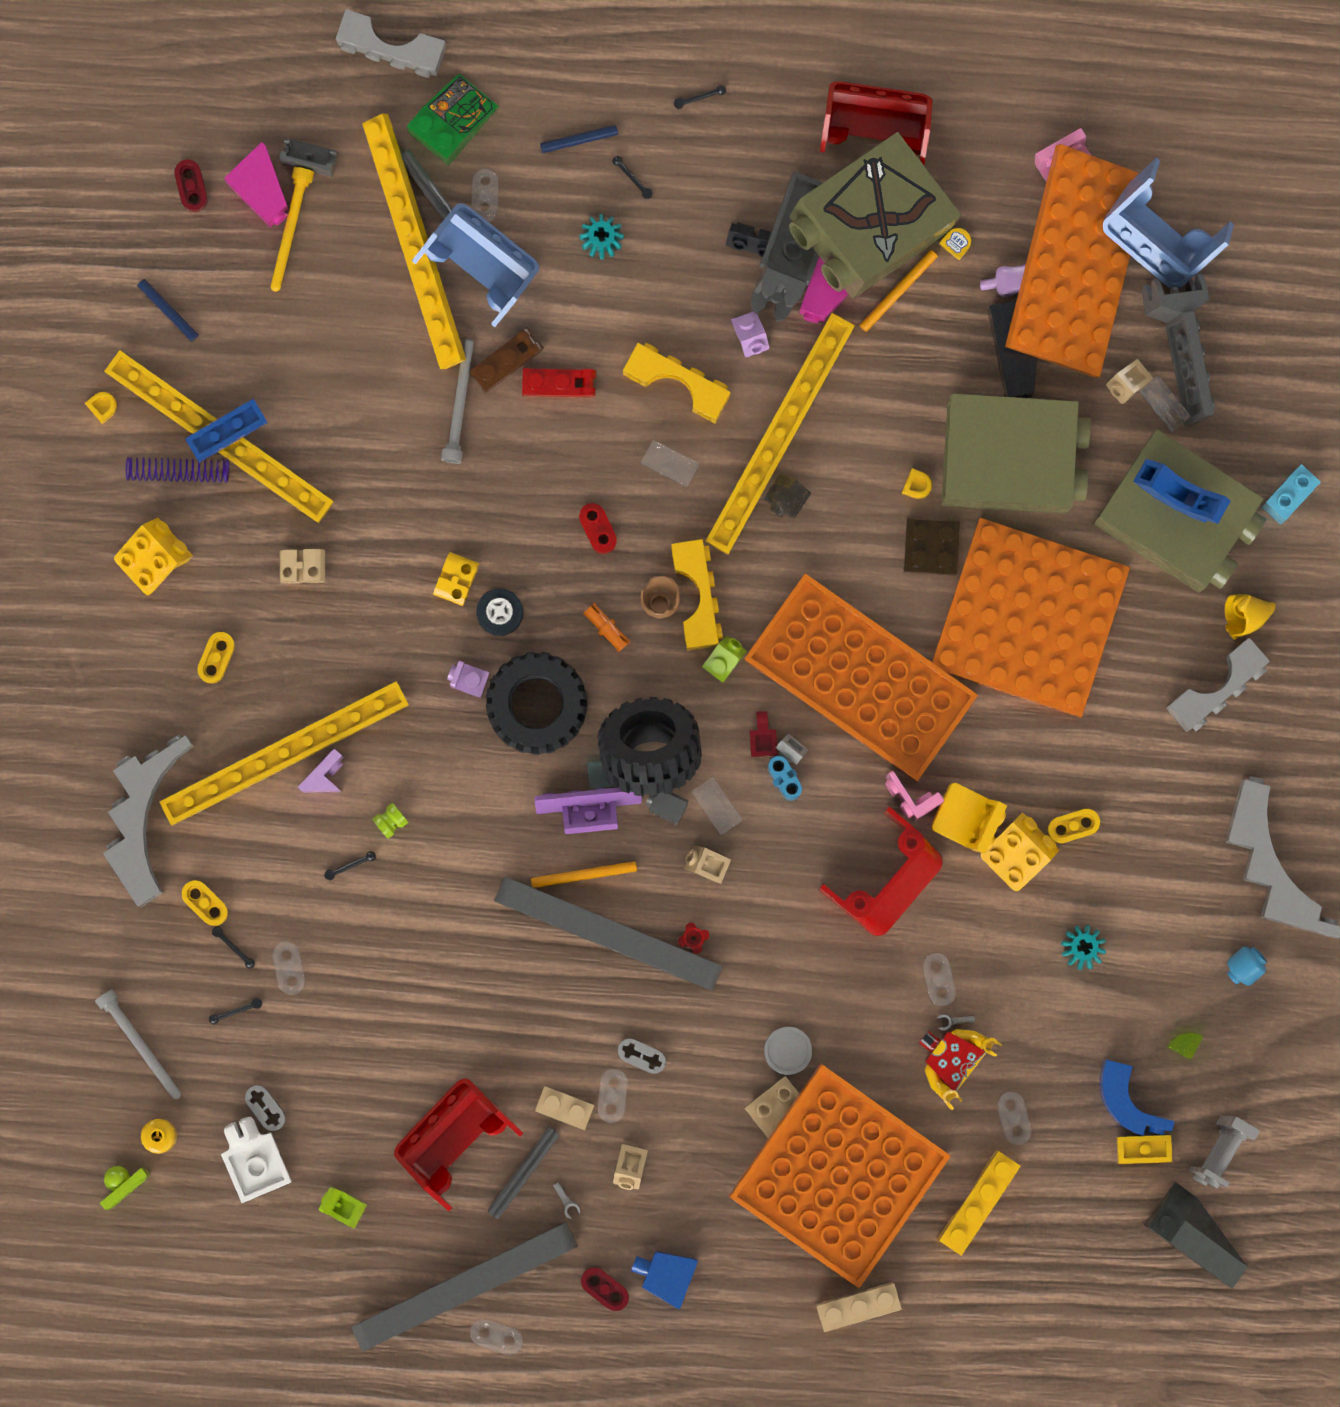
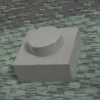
[776,734,808,765]

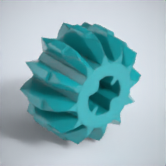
[579,214,624,260]
[1061,925,1106,970]

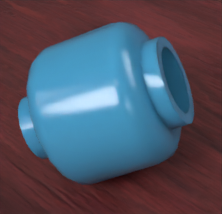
[1227,946,1267,986]

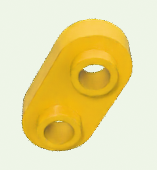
[197,632,235,684]
[1047,809,1100,844]
[181,880,228,926]

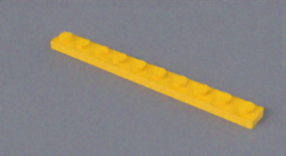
[362,113,466,369]
[705,313,855,555]
[104,350,334,524]
[159,681,409,826]

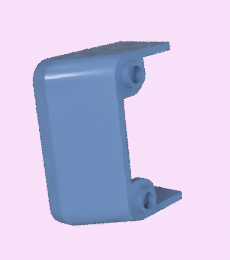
[1103,158,1234,288]
[412,203,539,327]

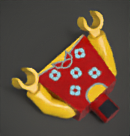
[919,1029,1002,1110]

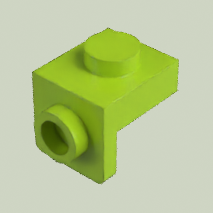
[702,636,747,682]
[319,1187,367,1229]

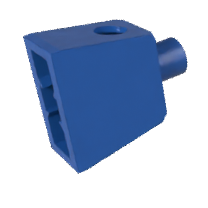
[631,1251,698,1309]

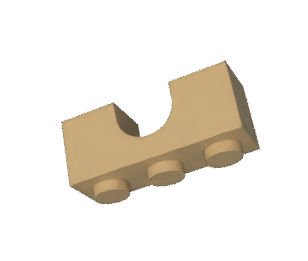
[815,1282,902,1332]

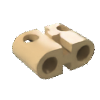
[280,549,325,584]

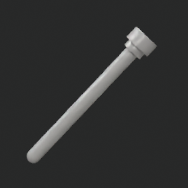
[441,338,474,464]
[95,989,181,1099]

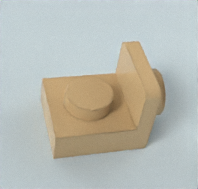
[1106,359,1154,404]
[684,845,731,884]
[613,1144,648,1190]

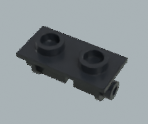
[726,222,771,257]

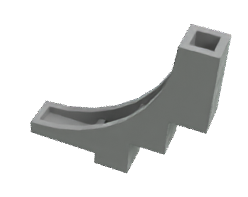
[103,735,194,908]

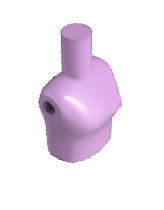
[980,265,1025,297]

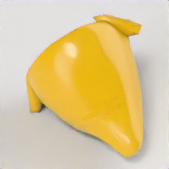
[1225,594,1276,640]

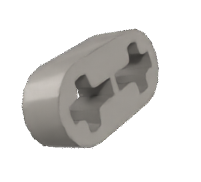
[618,1039,666,1074]
[245,1085,286,1131]

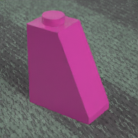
[224,142,289,228]
[799,256,849,323]

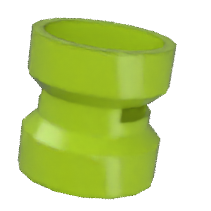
[372,802,409,839]

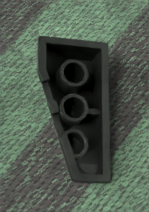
[1144,1182,1247,1289]

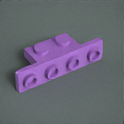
[534,788,642,834]

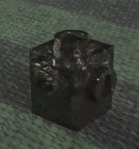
[763,473,811,519]

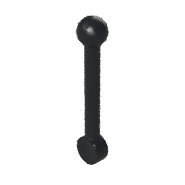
[674,85,726,110]
[612,156,653,199]
[324,851,376,880]
[212,927,255,968]
[209,998,262,1025]

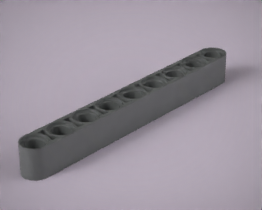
[494,876,723,991]
[351,1222,578,1352]

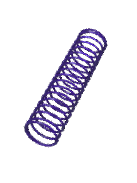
[126,457,229,483]

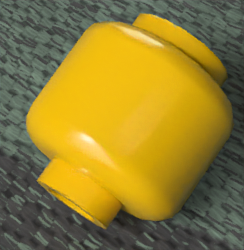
[141,1118,177,1154]

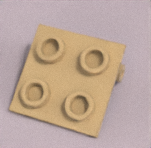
[744,1076,799,1138]

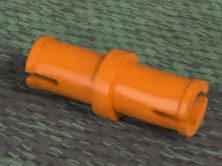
[583,603,631,652]

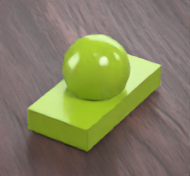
[100,1165,150,1210]

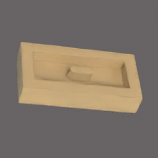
[535,1086,594,1130]

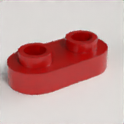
[579,503,617,554]

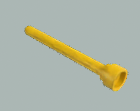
[270,167,314,292]

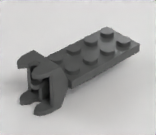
[751,171,822,322]
[1142,274,1215,426]

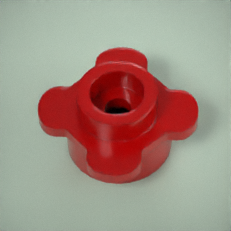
[678,923,709,954]

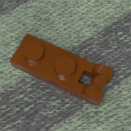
[470,327,544,393]

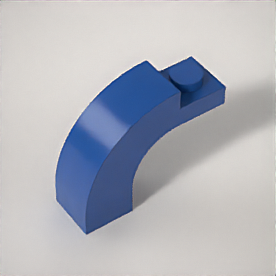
[1133,459,1231,524]
[1099,1060,1175,1136]

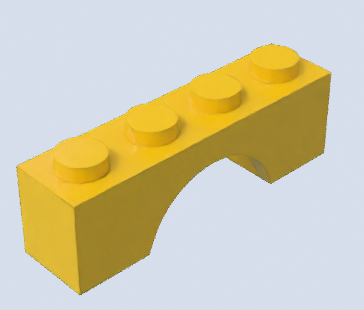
[623,343,731,424]
[671,539,723,651]
[937,1150,1021,1256]

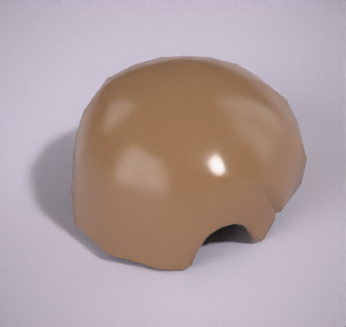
[640,576,680,619]

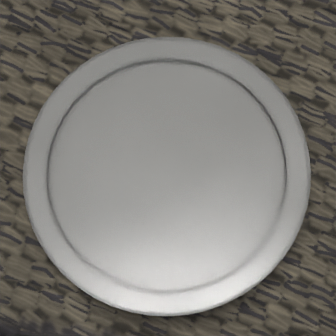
[764,1027,812,1075]

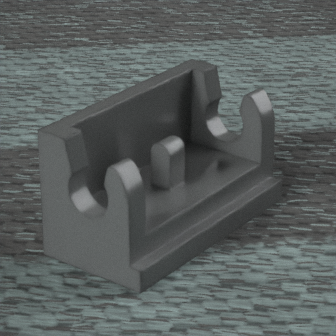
[279,138,339,177]

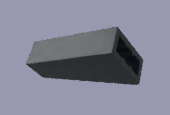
[987,300,1037,398]

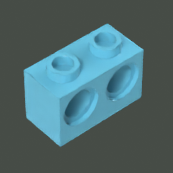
[1262,464,1321,525]

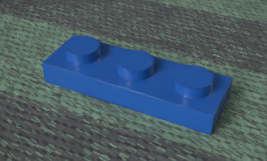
[185,399,268,463]

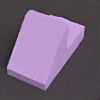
[298,749,344,793]

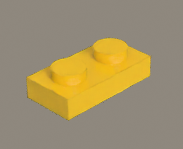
[1116,1135,1172,1164]

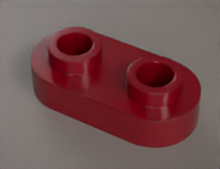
[174,159,208,212]
[581,1267,629,1311]

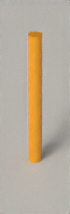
[859,250,938,332]
[531,861,637,888]

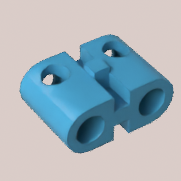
[768,756,802,801]

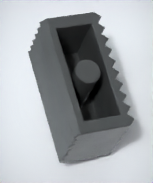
[646,792,689,826]

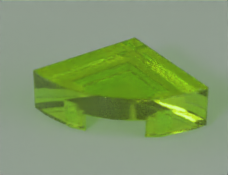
[1167,1033,1204,1060]

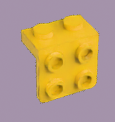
[114,517,193,595]
[931,783,1007,854]
[981,812,1060,891]

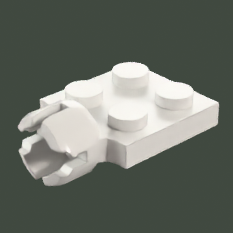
[221,1117,292,1203]

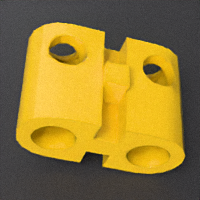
[433,552,479,606]

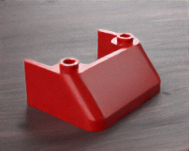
[820,81,933,165]
[818,807,943,936]
[394,1078,523,1211]

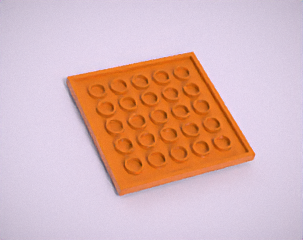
[932,518,1130,718]
[728,1063,951,1288]

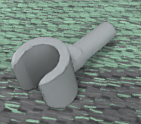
[938,1014,975,1030]
[553,1182,580,1219]

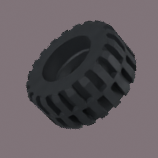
[486,651,587,755]
[597,697,702,797]

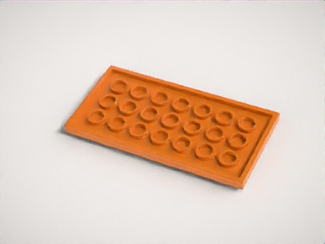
[1005,144,1139,378]
[744,573,978,782]

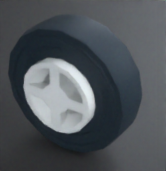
[476,589,523,636]

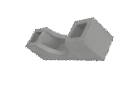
[336,9,446,78]
[1166,638,1270,732]

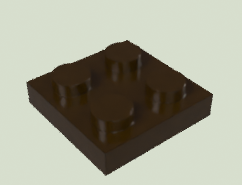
[904,519,960,576]

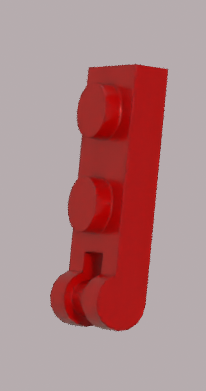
[522,368,596,398]

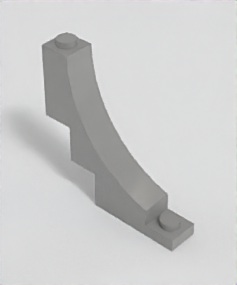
[1225,776,1340,939]

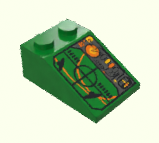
[407,74,499,166]

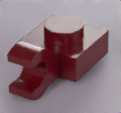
[749,711,778,757]

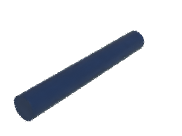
[540,125,618,154]
[137,279,199,342]

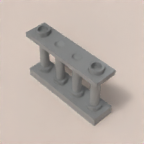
[1189,1115,1260,1189]

